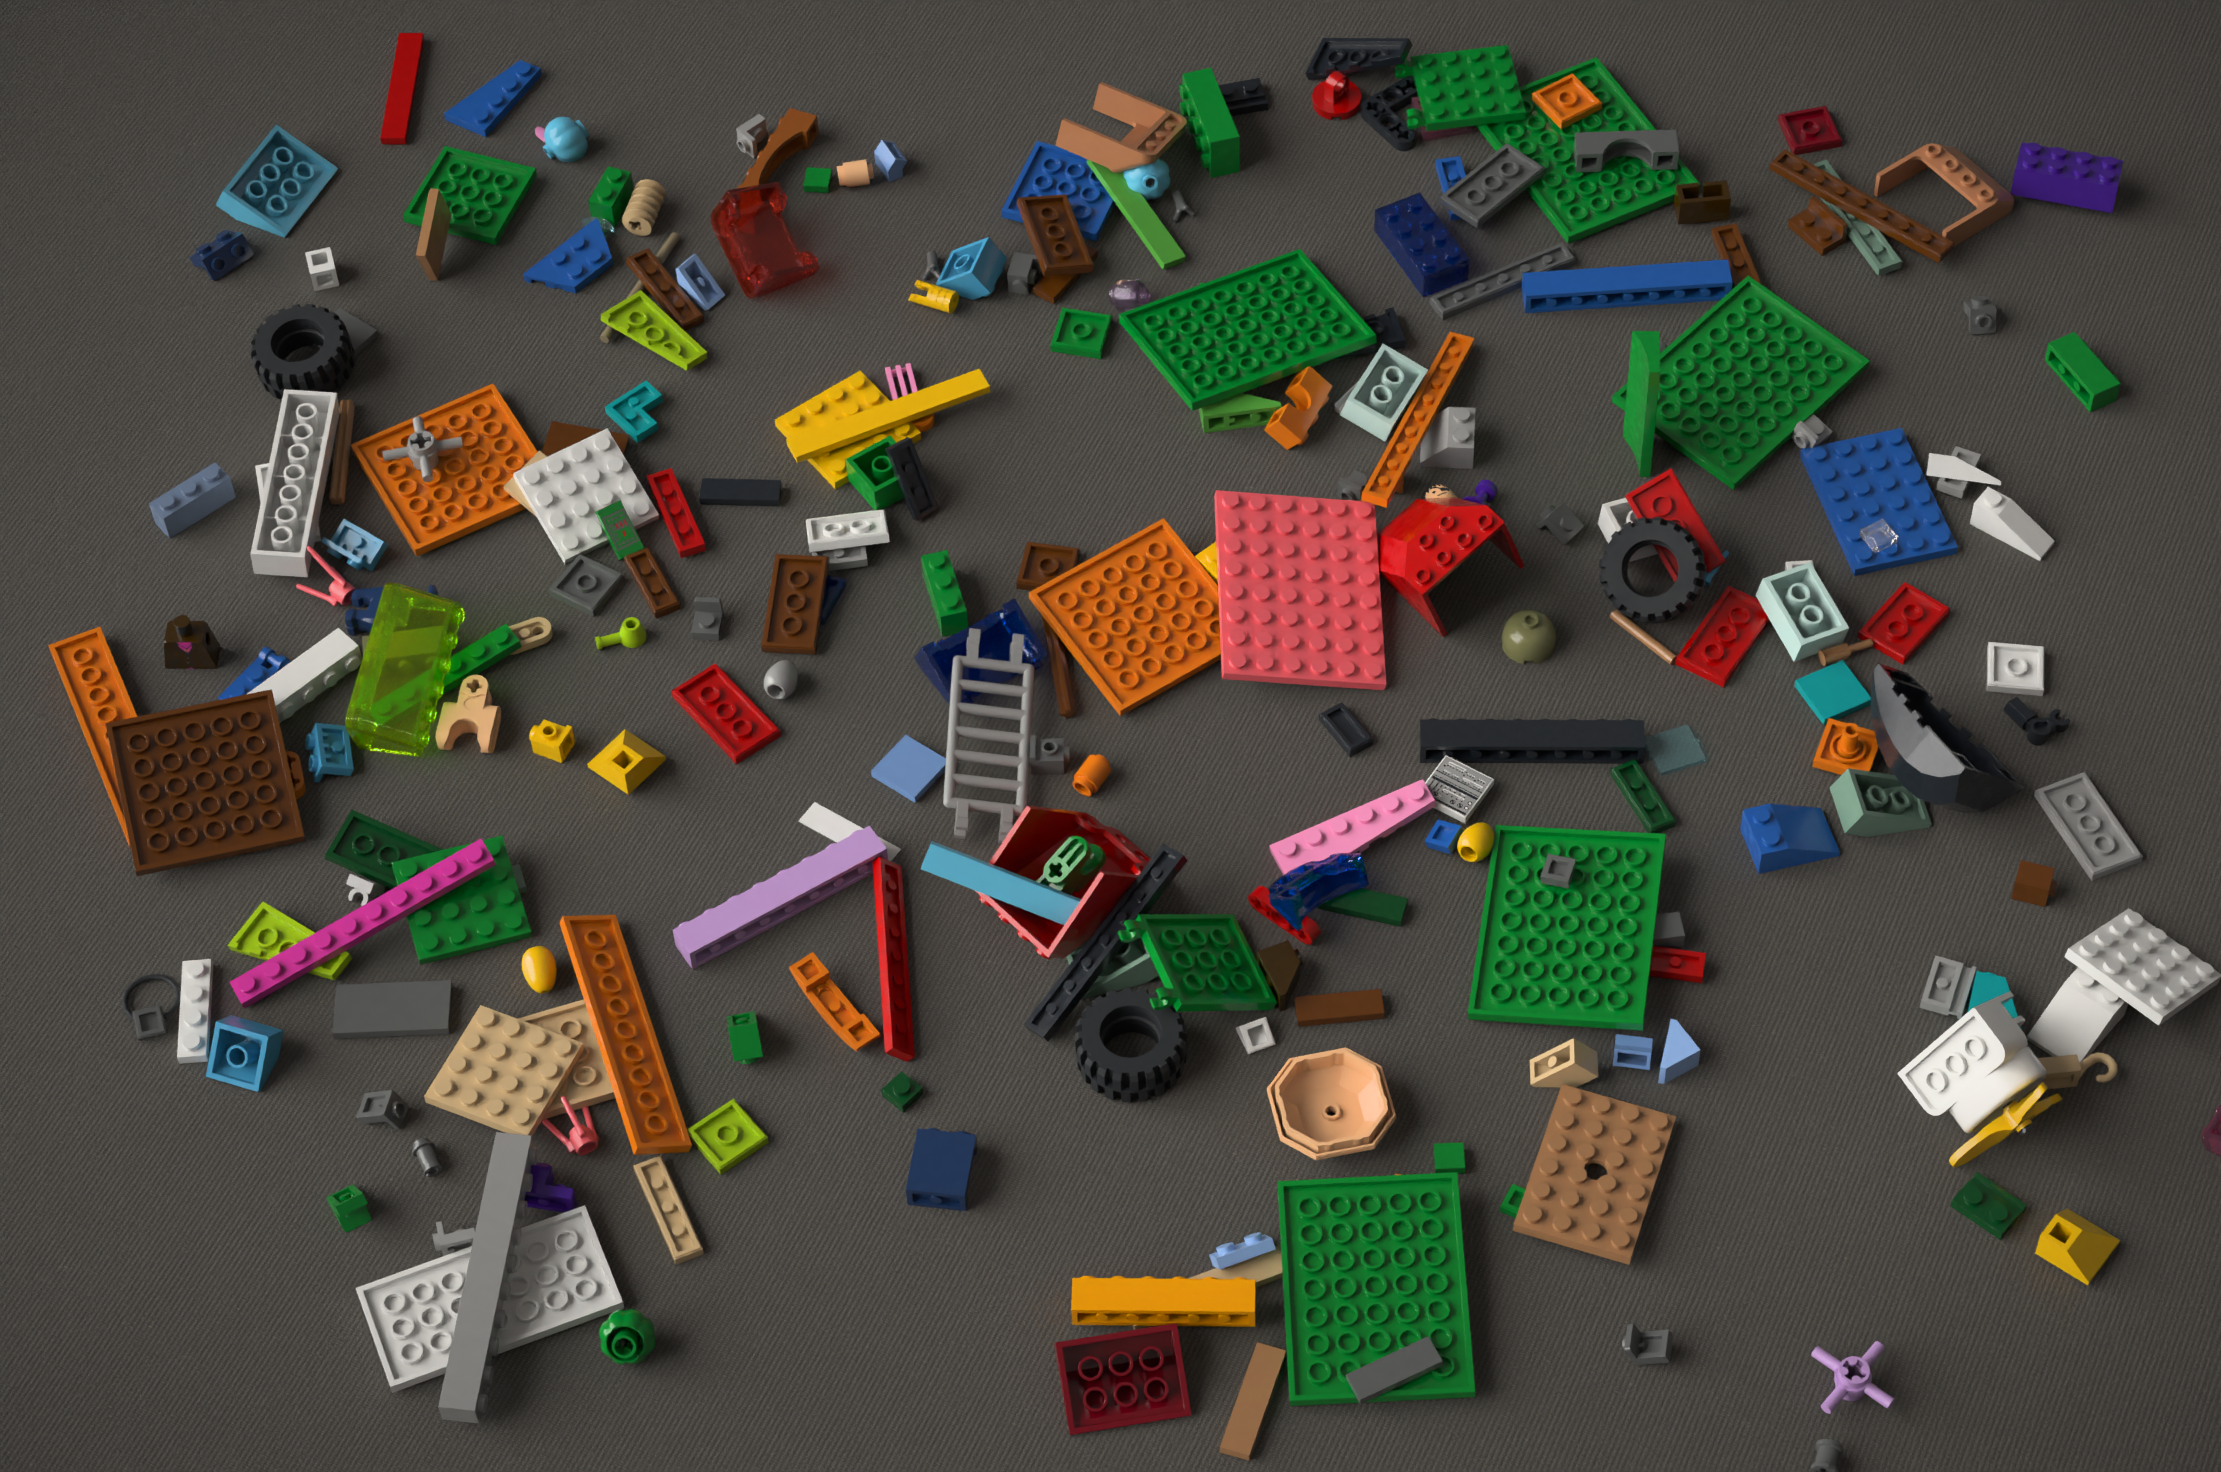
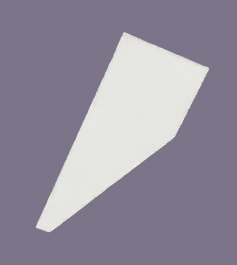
[1927,453,2001,485]

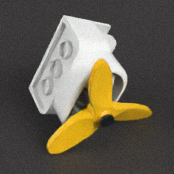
[1897,991,2062,1168]

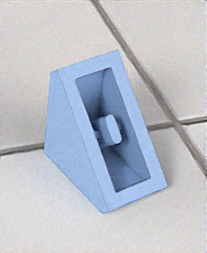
[676,254,725,311]
[1658,1019,1700,1084]

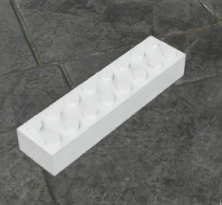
[251,389,340,577]

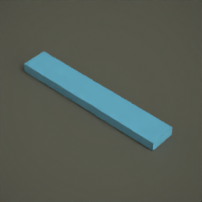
[921,841,1081,925]

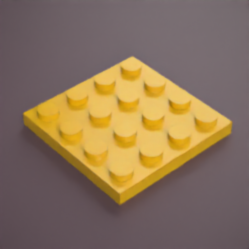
[775,371,921,490]

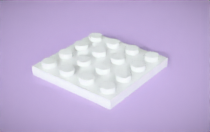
[513,428,659,564]
[2064,908,2221,1025]

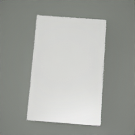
[806,509,890,552]

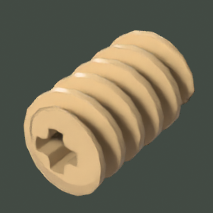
[622,179,666,236]

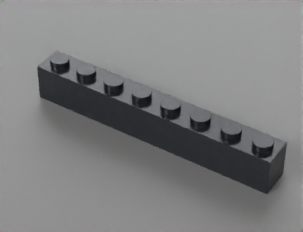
[1419,718,1645,764]

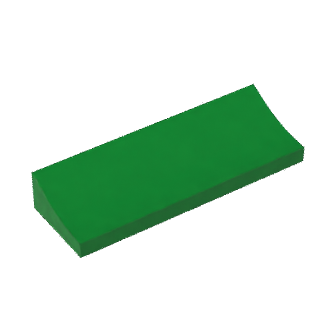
[1623,331,1660,477]

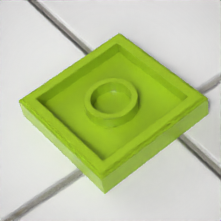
[687,1098,769,1175]

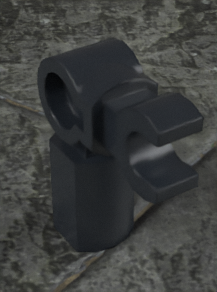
[2003,697,2071,746]

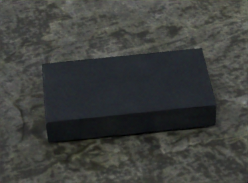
[1319,702,1373,757]

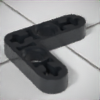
[1361,76,1419,151]

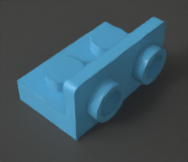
[305,723,354,783]

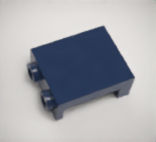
[906,1128,978,1211]

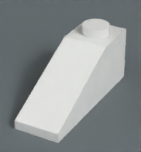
[1970,487,2055,561]

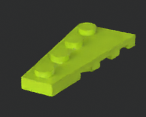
[601,290,707,371]
[227,901,352,981]

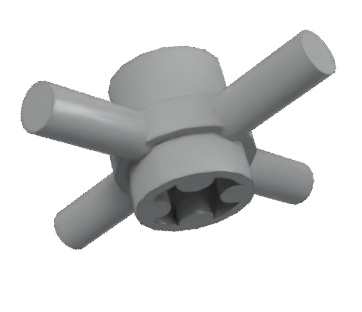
[382,416,463,482]

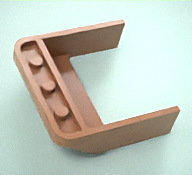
[1055,82,1187,173]
[1873,143,2014,247]

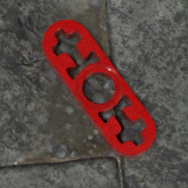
[1248,886,1321,945]

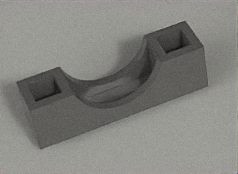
[1574,130,1679,172]

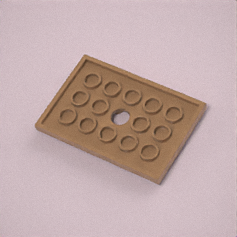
[1513,1084,1676,1265]

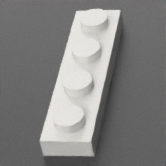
[177,959,213,1064]

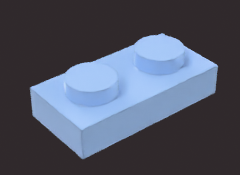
[1209,1232,1275,1270]

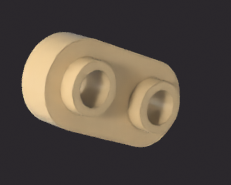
[509,617,553,655]

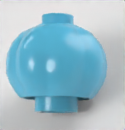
[543,117,589,162]
[1123,159,1170,201]

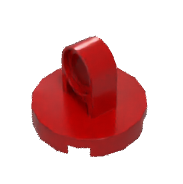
[1312,71,1362,120]

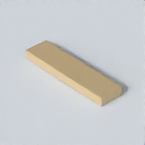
[633,1155,704,1265]

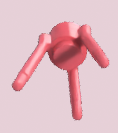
[296,546,356,607]
[541,1096,600,1156]

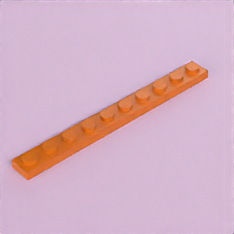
[1361,331,1475,508]

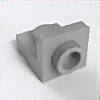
[736,114,767,158]
[1791,414,1833,449]
[432,1221,475,1256]

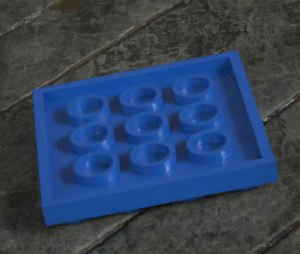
[1001,141,1115,241]

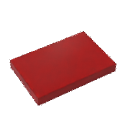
[1857,582,1951,665]

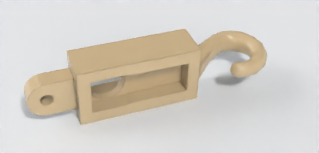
[2031,1052,2118,1091]

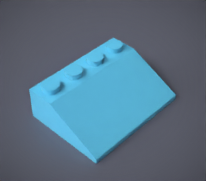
[216,124,338,238]

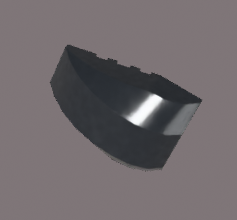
[1871,663,2024,813]

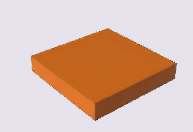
[1532,73,1602,129]

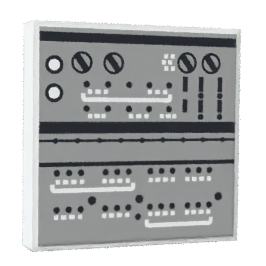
[1425,755,1494,823]

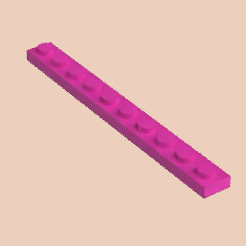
[230,839,497,1009]

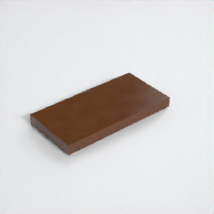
[1017,194,1094,276]
[761,554,830,655]

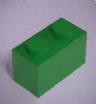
[588,166,634,228]

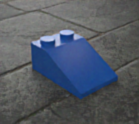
[1740,804,1840,874]

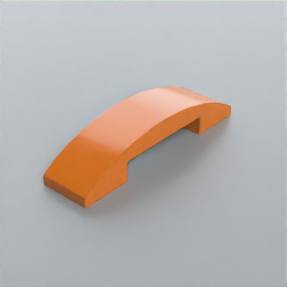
[789,952,880,1052]

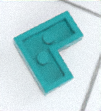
[605,380,663,443]

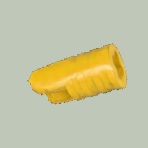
[908,280,959,314]

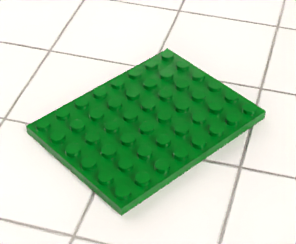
[1475,57,1700,244]
[1119,249,1376,411]
[1612,276,1870,490]
[1468,825,1666,1031]
[1277,1172,1475,1406]

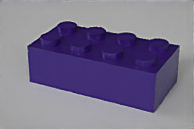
[2010,142,2123,213]

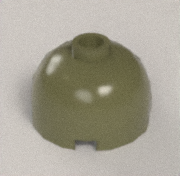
[1501,609,1556,664]

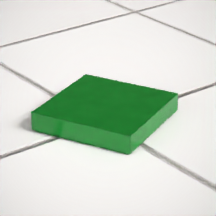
[1050,307,1113,359]

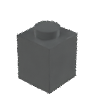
[1654,912,1685,950]

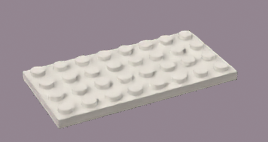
[356,1205,624,1393]

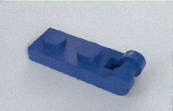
[218,646,290,700]

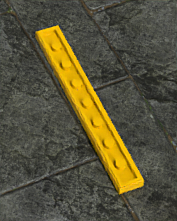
[786,369,990,463]

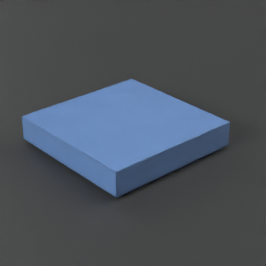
[871,735,946,803]

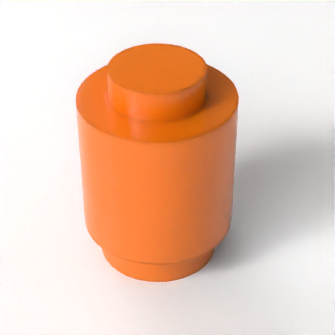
[1072,754,1112,796]

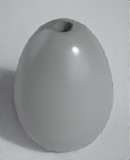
[764,660,798,700]

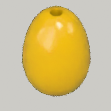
[1457,822,1494,862]
[522,946,557,994]

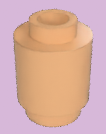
[837,159,874,188]

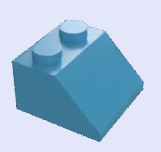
[936,237,1007,300]
[206,1015,284,1092]

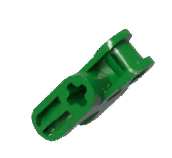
[1036,836,1106,895]

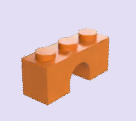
[1264,366,1332,450]

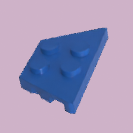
[523,218,614,293]

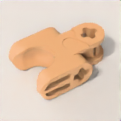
[435,675,501,754]

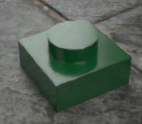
[881,1071,923,1112]

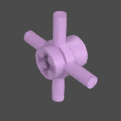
[1811,1341,1895,1414]

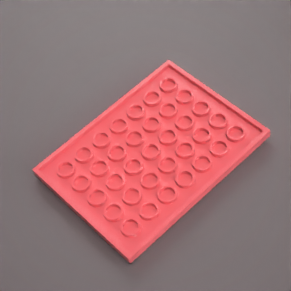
[1214,490,1386,690]

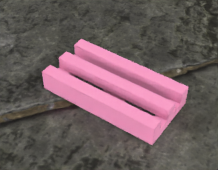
[885,363,918,400]

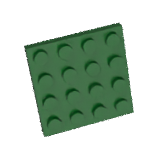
[403,146,537,245]
[392,835,531,965]

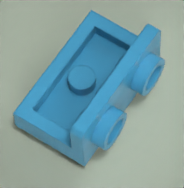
[321,519,389,572]

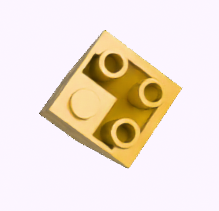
[587,729,666,795]
[2035,1208,2120,1285]

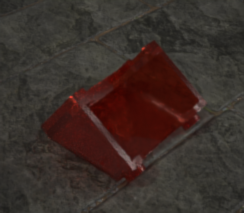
[711,182,820,299]

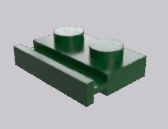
[1950,1172,2027,1240]

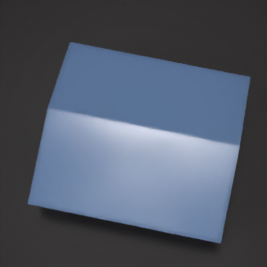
[874,140,907,182]
[1613,1034,1653,1070]

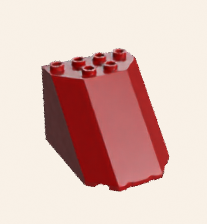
[1377,497,1524,638]
[976,805,1151,960]

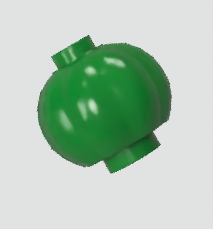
[599,1309,656,1365]

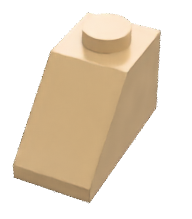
[1530,1038,1598,1088]

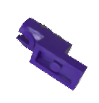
[524,1157,577,1213]

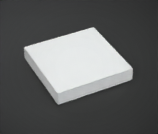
[1987,642,2044,696]

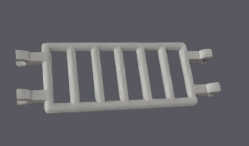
[943,628,1034,843]

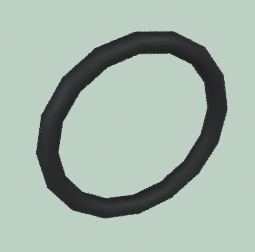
[122,974,181,1021]

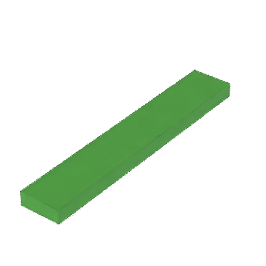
[1087,159,1186,270]

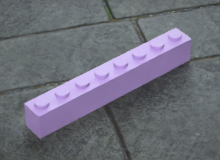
[673,826,888,970]

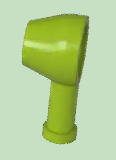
[595,617,647,650]

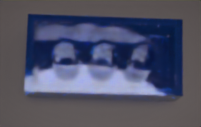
[1374,192,1469,297]

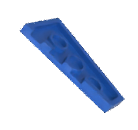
[444,60,542,137]

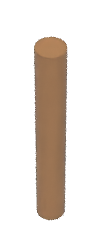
[1610,610,1677,665]

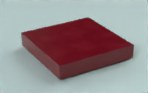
[1778,106,1842,155]

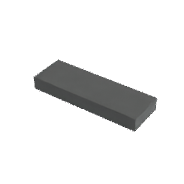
[1346,1336,1443,1404]

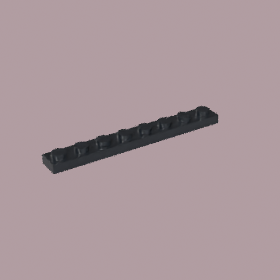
[1024,844,1188,1042]

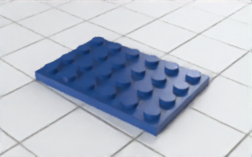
[1800,428,1958,576]

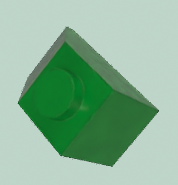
[726,1011,763,1064]

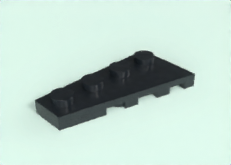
[1305,38,1413,80]
[1332,307,1405,360]

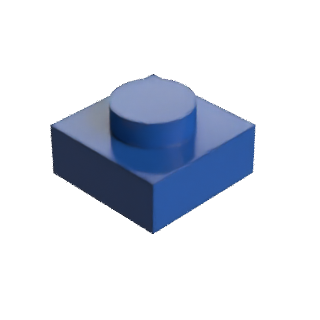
[1425,819,1464,854]

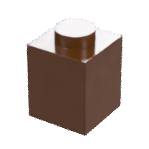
[2011,860,2057,907]

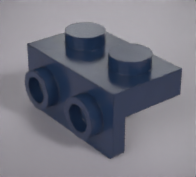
[189,230,253,281]

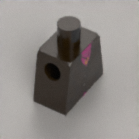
[164,615,221,669]

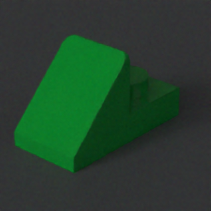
[326,1184,371,1232]

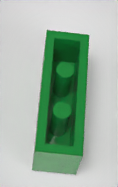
[2045,332,2120,412]
[921,550,968,637]

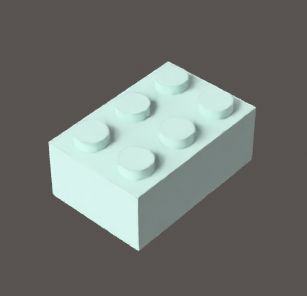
[1340,344,1428,441]
[1755,562,1849,662]

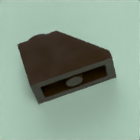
[1257,940,1303,1012]

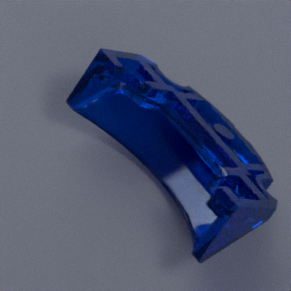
[1268,853,1369,931]

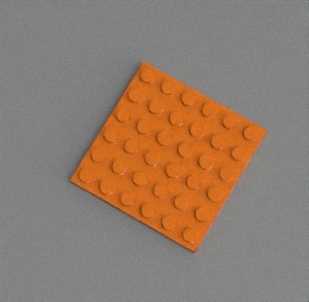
[350,384,537,556]
[1029,518,1221,716]

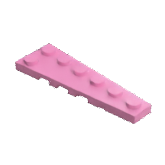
[1269,779,1436,893]

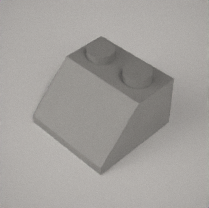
[1420,407,1476,469]

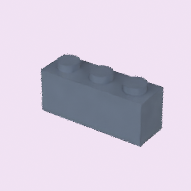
[149,463,236,538]

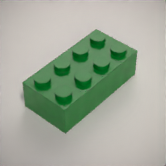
[1179,68,1240,178]

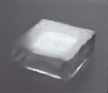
[1860,519,1899,553]

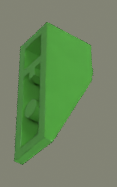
[1199,393,1282,433]

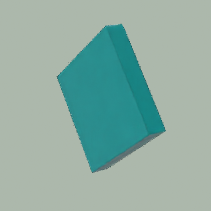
[1794,660,1871,725]

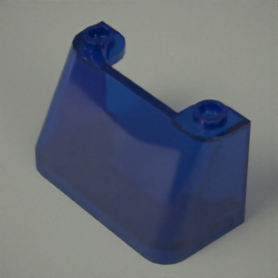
[914,598,1048,705]

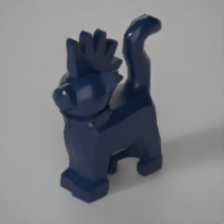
[345,585,438,636]

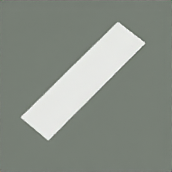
[798,802,901,861]

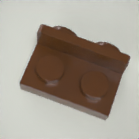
[1788,196,1848,256]

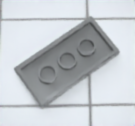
[2034,772,2143,881]

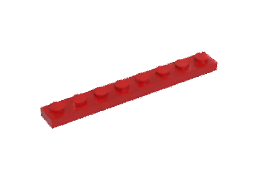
[873,857,915,1062]

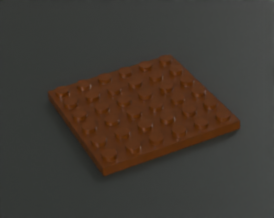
[105,689,305,876]

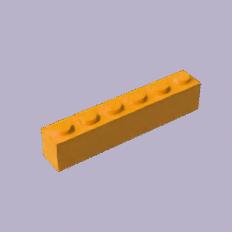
[1071,1276,1256,1327]

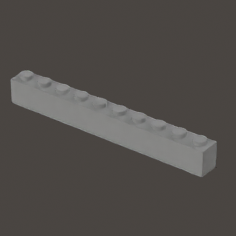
[438,1132,538,1423]

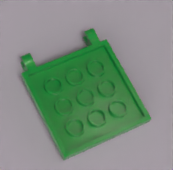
[1394,45,1526,131]
[1117,914,1277,1012]

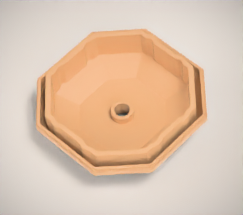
[1267,1048,1396,1160]

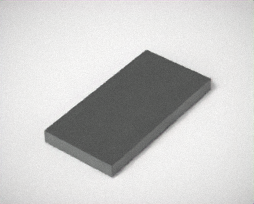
[1439,143,1545,228]
[332,980,453,1039]

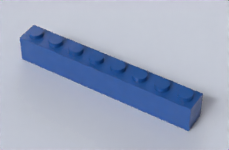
[1521,260,1733,313]

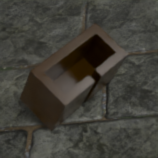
[1674,180,1731,224]

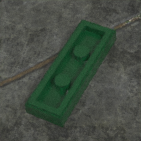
[1610,759,1676,833]
[1317,881,1408,927]

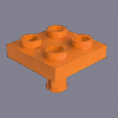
[1812,718,1879,775]

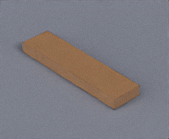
[1220,1342,1286,1461]

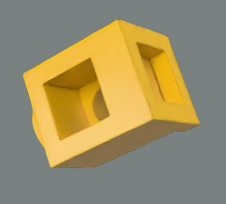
[529,719,576,763]

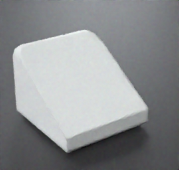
[1236,1017,1276,1054]

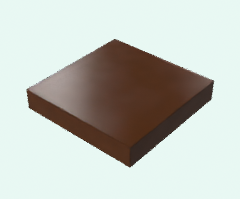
[1016,542,1080,591]

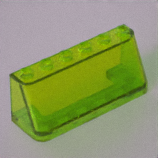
[345,582,465,757]

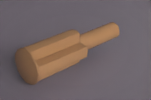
[1818,639,1874,666]

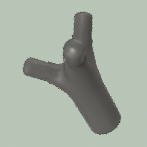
[1172,190,1196,222]
[922,251,941,280]

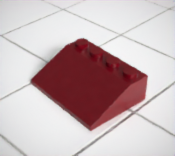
[1054,1323,1191,1435]

